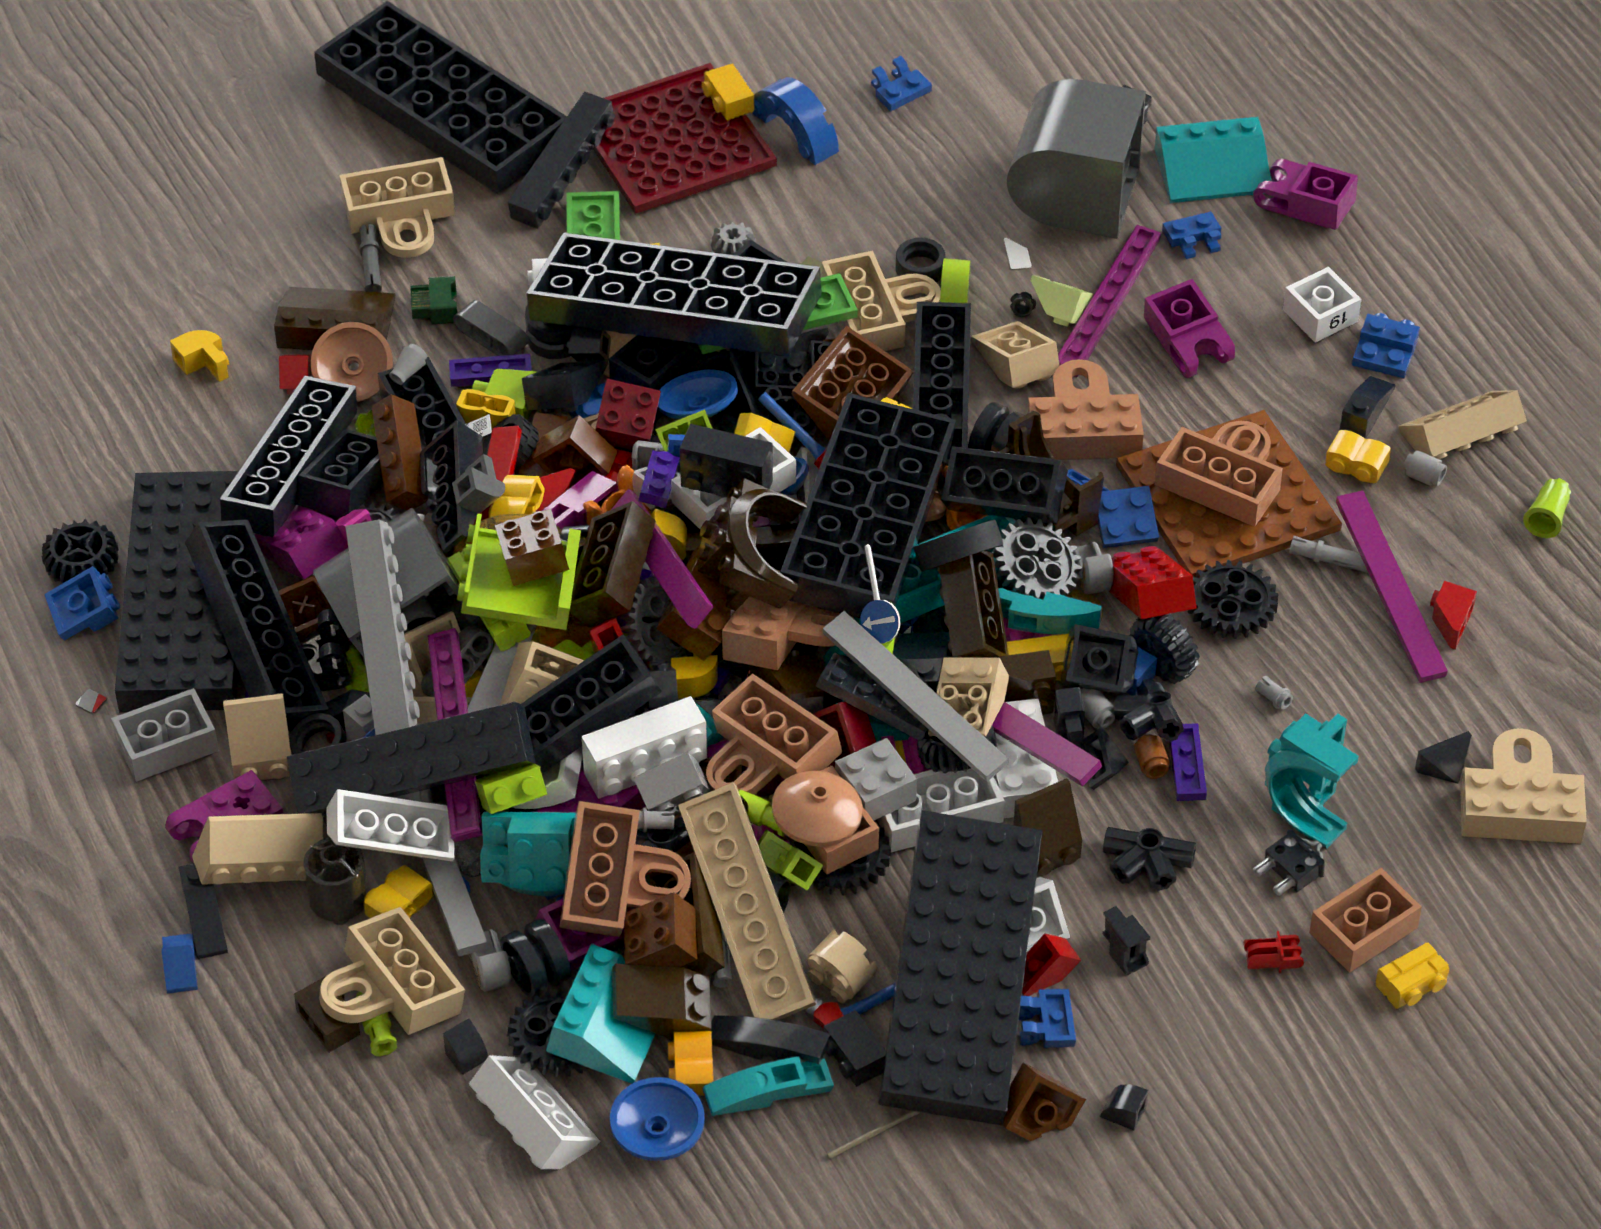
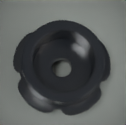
[1010,292,1036,317]

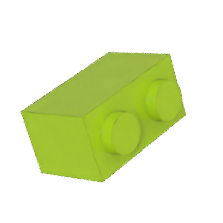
[475,764,548,814]

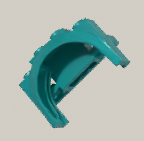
[1265,713,1359,848]
[480,812,576,896]

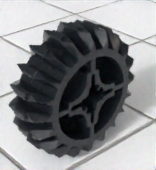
[41,518,119,584]
[1129,614,1200,684]
[917,726,997,774]

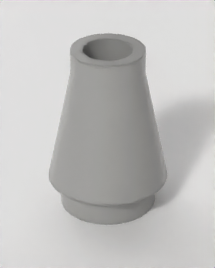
[389,344,427,385]

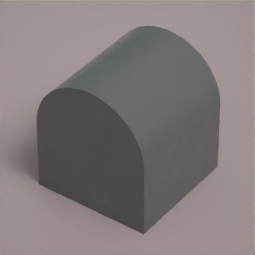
[1007,79,1146,239]
[313,508,490,657]

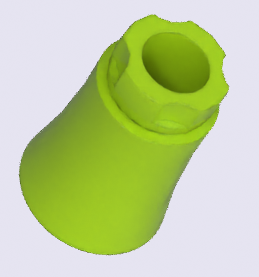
[1523,478,1571,538]

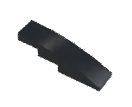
[709,1015,830,1065]

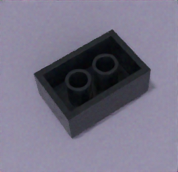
[680,424,773,497]

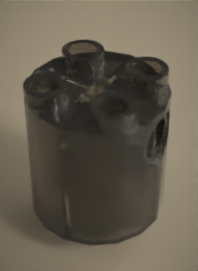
[303,838,369,925]

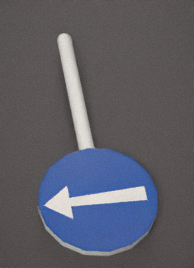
[861,544,900,643]

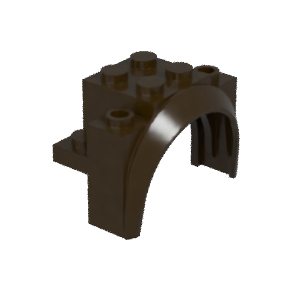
[999,411,1104,536]
[697,478,807,611]

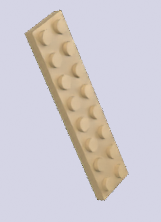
[678,782,817,1021]

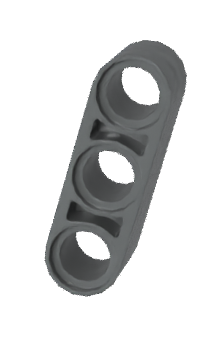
[453,300,529,356]
[421,626,494,697]

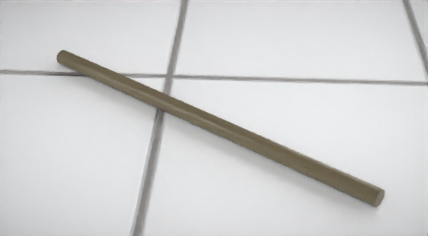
[827,1110,921,1160]

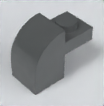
[452,454,505,513]

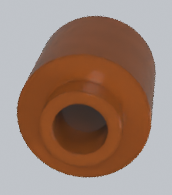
[1134,734,1169,779]

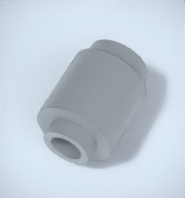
[1403,450,1447,486]
[1080,688,1115,728]

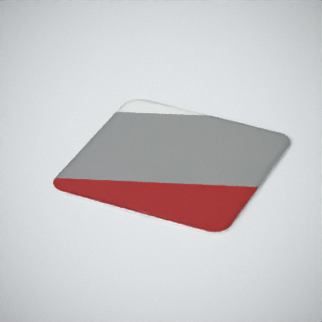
[76,689,107,713]

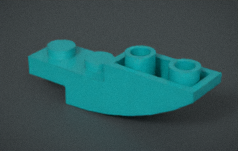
[998,588,1102,634]
[703,1057,834,1116]

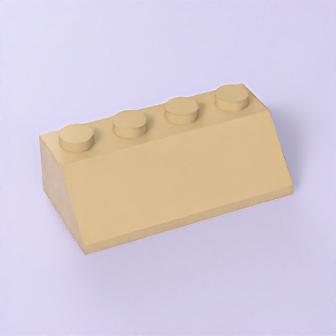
[1398,390,1527,459]
[192,813,323,884]

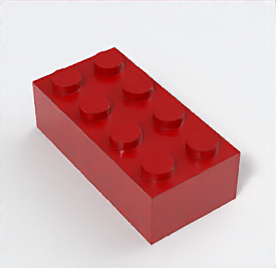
[1109,546,1196,619]

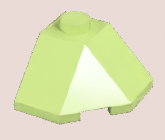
[1031,275,1094,327]

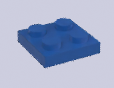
[1098,486,1159,548]

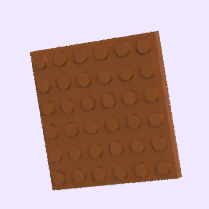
[1116,410,1342,577]

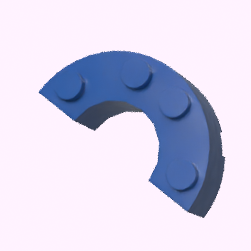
[752,77,839,165]

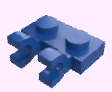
[871,56,932,112]
[1162,212,1222,259]
[1018,989,1076,1048]

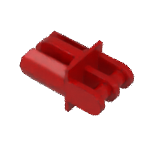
[1243,931,1304,974]

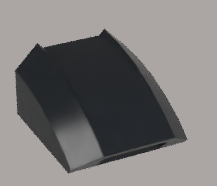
[1061,624,1138,693]

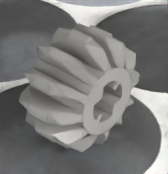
[711,221,756,255]

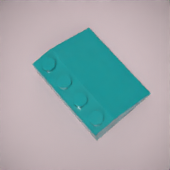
[1154,116,1271,203]
[546,944,656,1084]

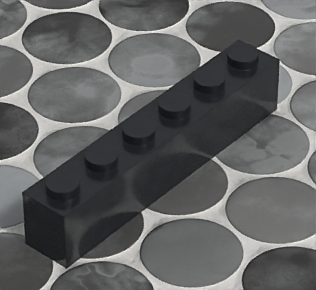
[508,91,615,229]

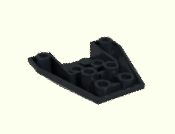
[729,340,832,438]

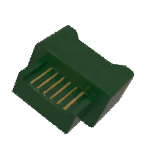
[410,276,458,325]

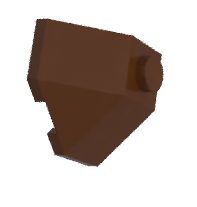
[1004,1062,1086,1141]

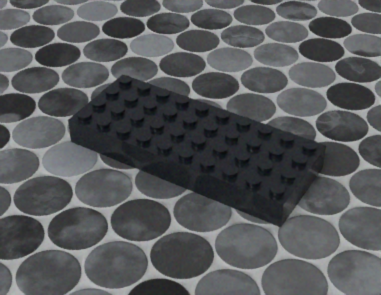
[314,1,567,194]
[526,233,822,356]
[780,393,956,619]
[115,471,239,713]
[878,810,1042,1125]

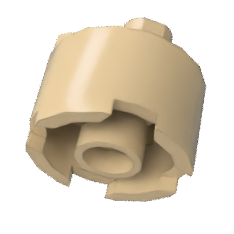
[807,930,878,1003]

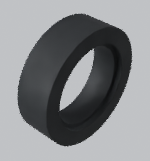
[913,520,1004,572]

